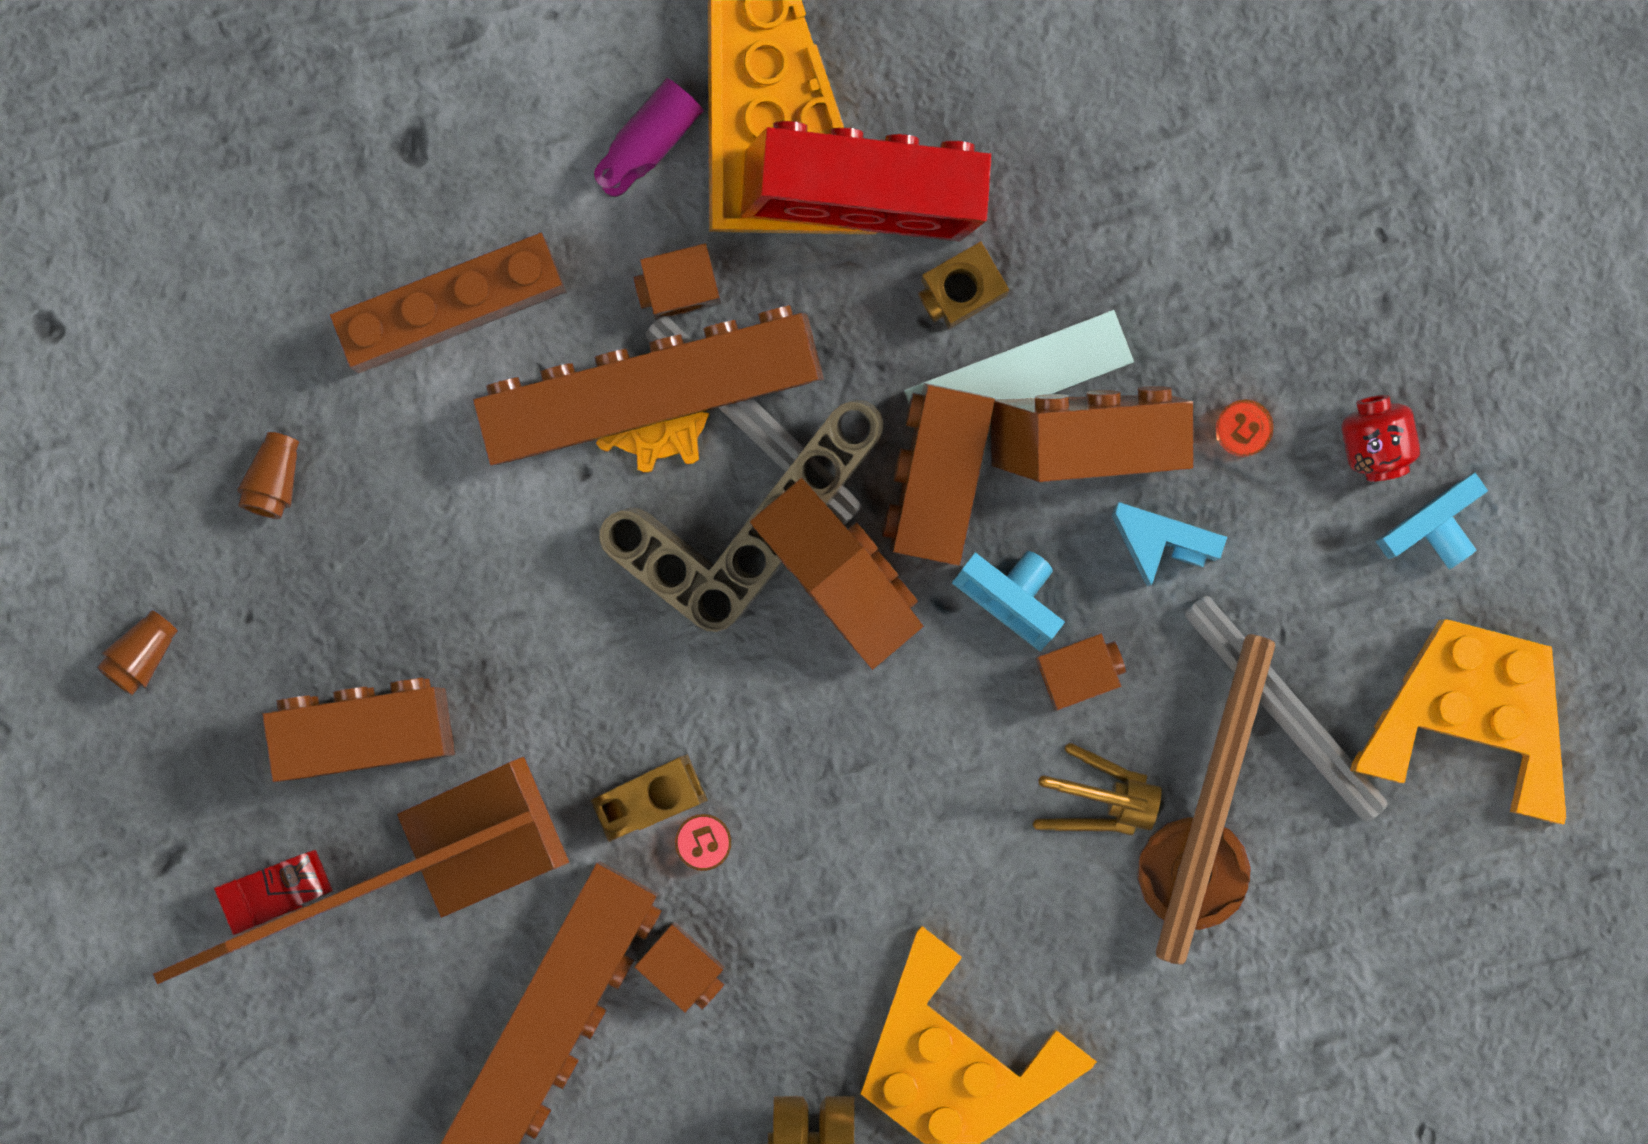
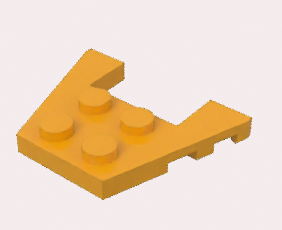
[1350,619,1566,824]
[860,925,1097,1144]

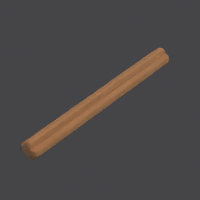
[1156,634,1275,965]

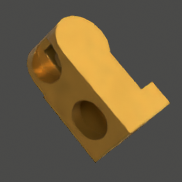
[590,754,708,842]

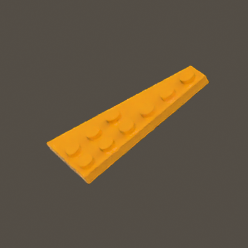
[708,0,878,235]

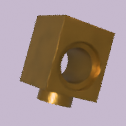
[918,241,1010,329]

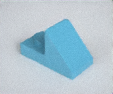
[1112,502,1227,586]

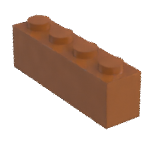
[330,232,567,374]

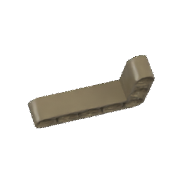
[599,400,883,632]

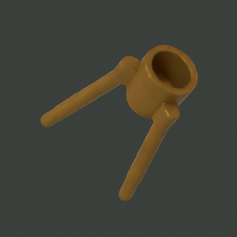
[1032,743,1162,836]

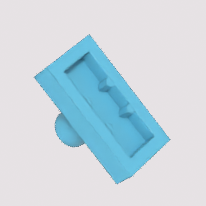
[1375,473,1488,570]
[952,551,1065,652]

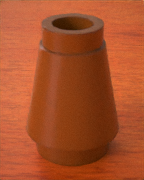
[237,432,299,519]
[97,610,178,696]

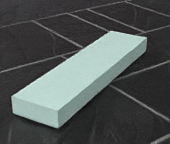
[904,310,1134,404]

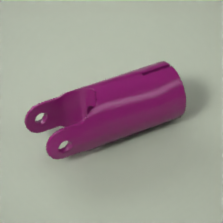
[594,77,704,197]

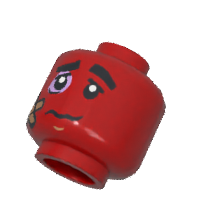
[1341,395,1420,482]

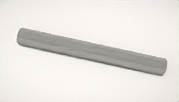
[645,315,862,524]
[1185,596,1388,822]

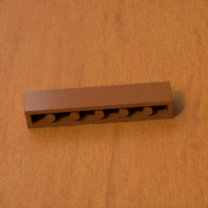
[473,305,824,465]
[441,861,662,1144]

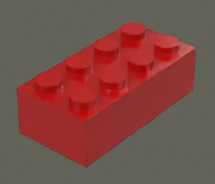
[740,121,992,242]

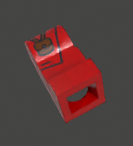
[214,849,333,935]

